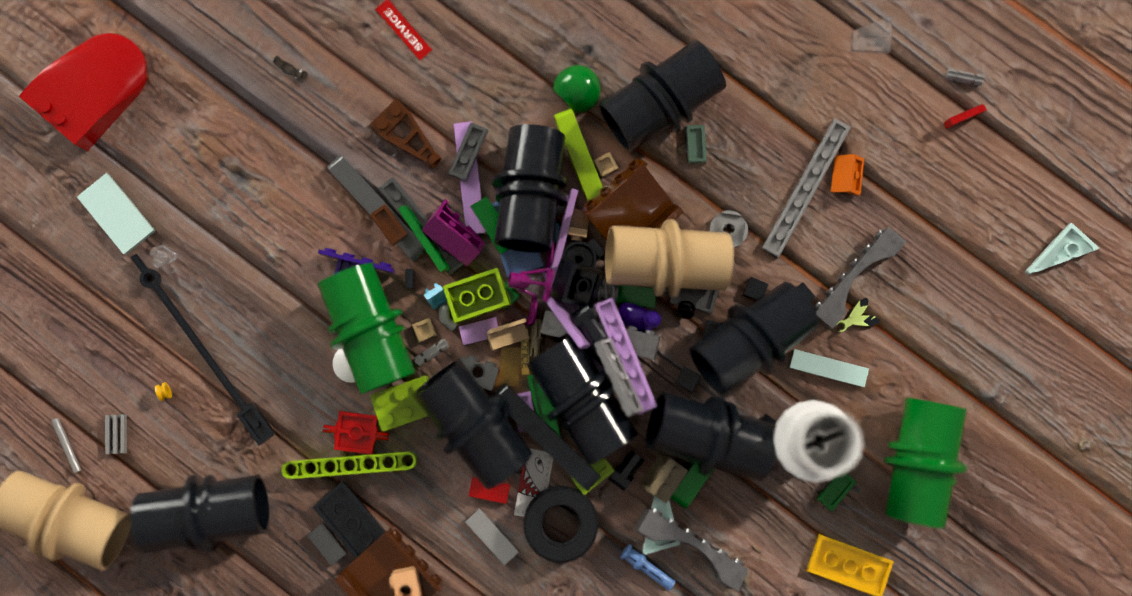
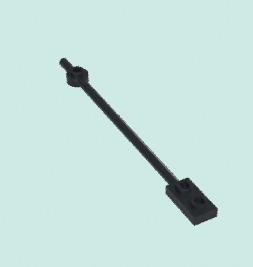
[131,254,276,446]

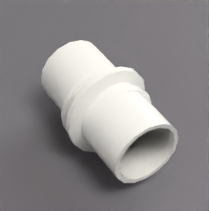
[773,400,862,482]

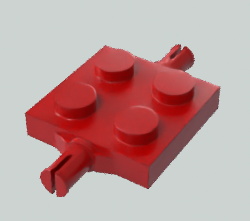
[323,411,390,455]

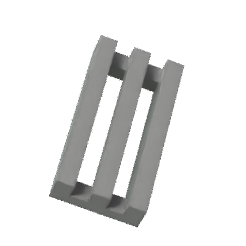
[105,414,127,454]

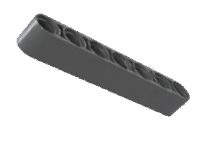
[327,154,426,262]

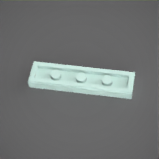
[789,349,869,387]

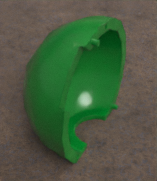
[553,65,601,114]

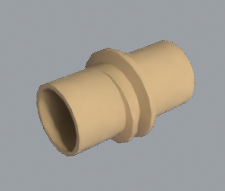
[605,219,734,297]
[0,471,131,571]

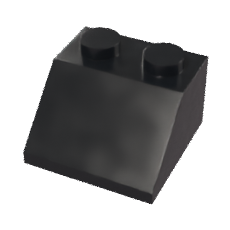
[550,259,604,309]

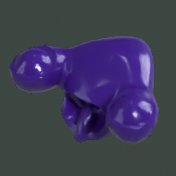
[619,302,661,333]

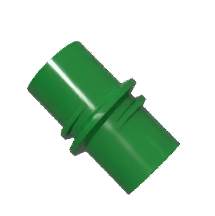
[317,263,416,395]
[884,397,967,528]

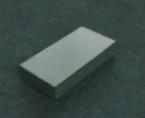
[685,125,707,164]

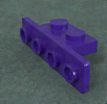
[318,248,395,274]

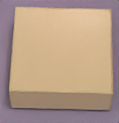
[593,152,619,178]
[412,318,437,343]

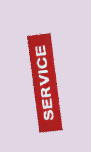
[375,0,432,60]

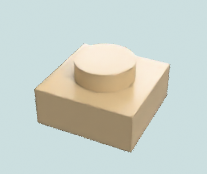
[568,227,588,242]

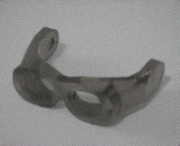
[273,56,308,82]

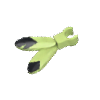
[836,298,880,332]

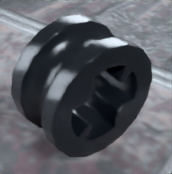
[677,301,695,319]

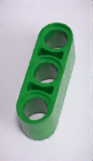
[670,463,715,509]

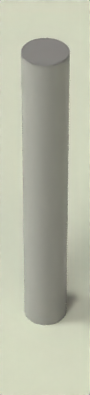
[51,418,82,474]

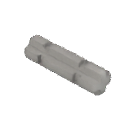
[945,69,984,86]
[414,339,449,366]

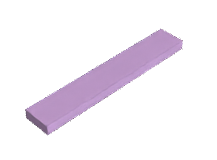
[454,121,486,235]
[542,189,578,303]
[595,297,657,415]

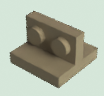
[639,453,688,503]

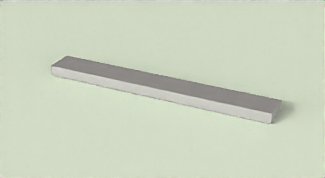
[761,118,851,258]

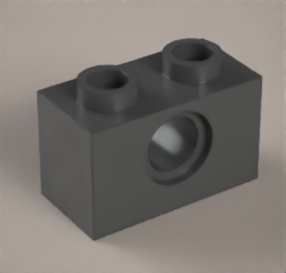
[461,355,500,391]

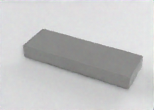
[465,508,519,565]

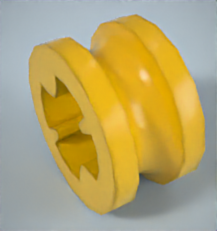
[155,382,172,401]

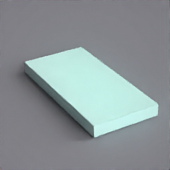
[77,173,155,255]

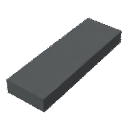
[448,122,488,182]

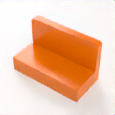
[831,154,864,196]

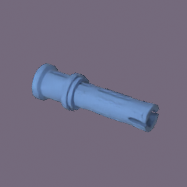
[619,544,676,591]

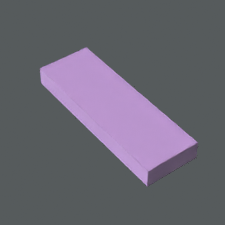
[547,298,591,349]

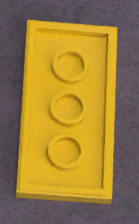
[806,534,894,596]

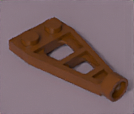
[370,99,442,169]

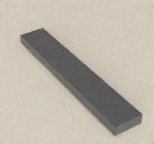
[378,177,464,276]

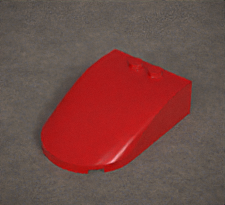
[19,33,148,152]

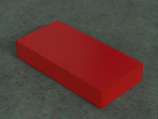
[943,104,987,129]
[468,477,510,504]

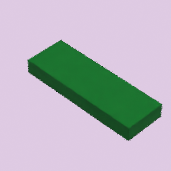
[470,196,509,255]

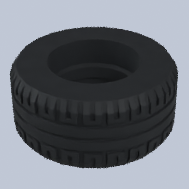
[523,485,598,563]

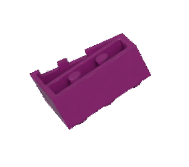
[421,199,485,266]

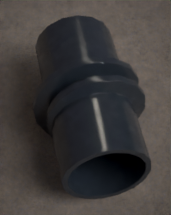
[599,40,726,152]
[492,124,568,253]
[689,281,819,396]
[527,336,639,465]
[412,359,532,489]
[646,391,777,481]
[130,475,270,554]

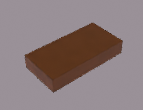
[370,204,408,246]

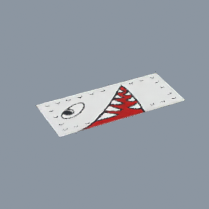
[514,448,553,517]

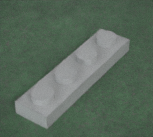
[594,338,643,417]

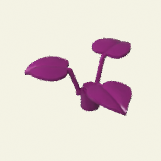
[508,243,554,326]

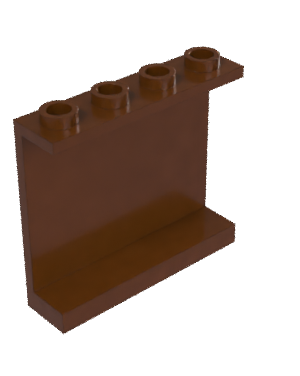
[581,158,684,241]
[334,527,443,596]

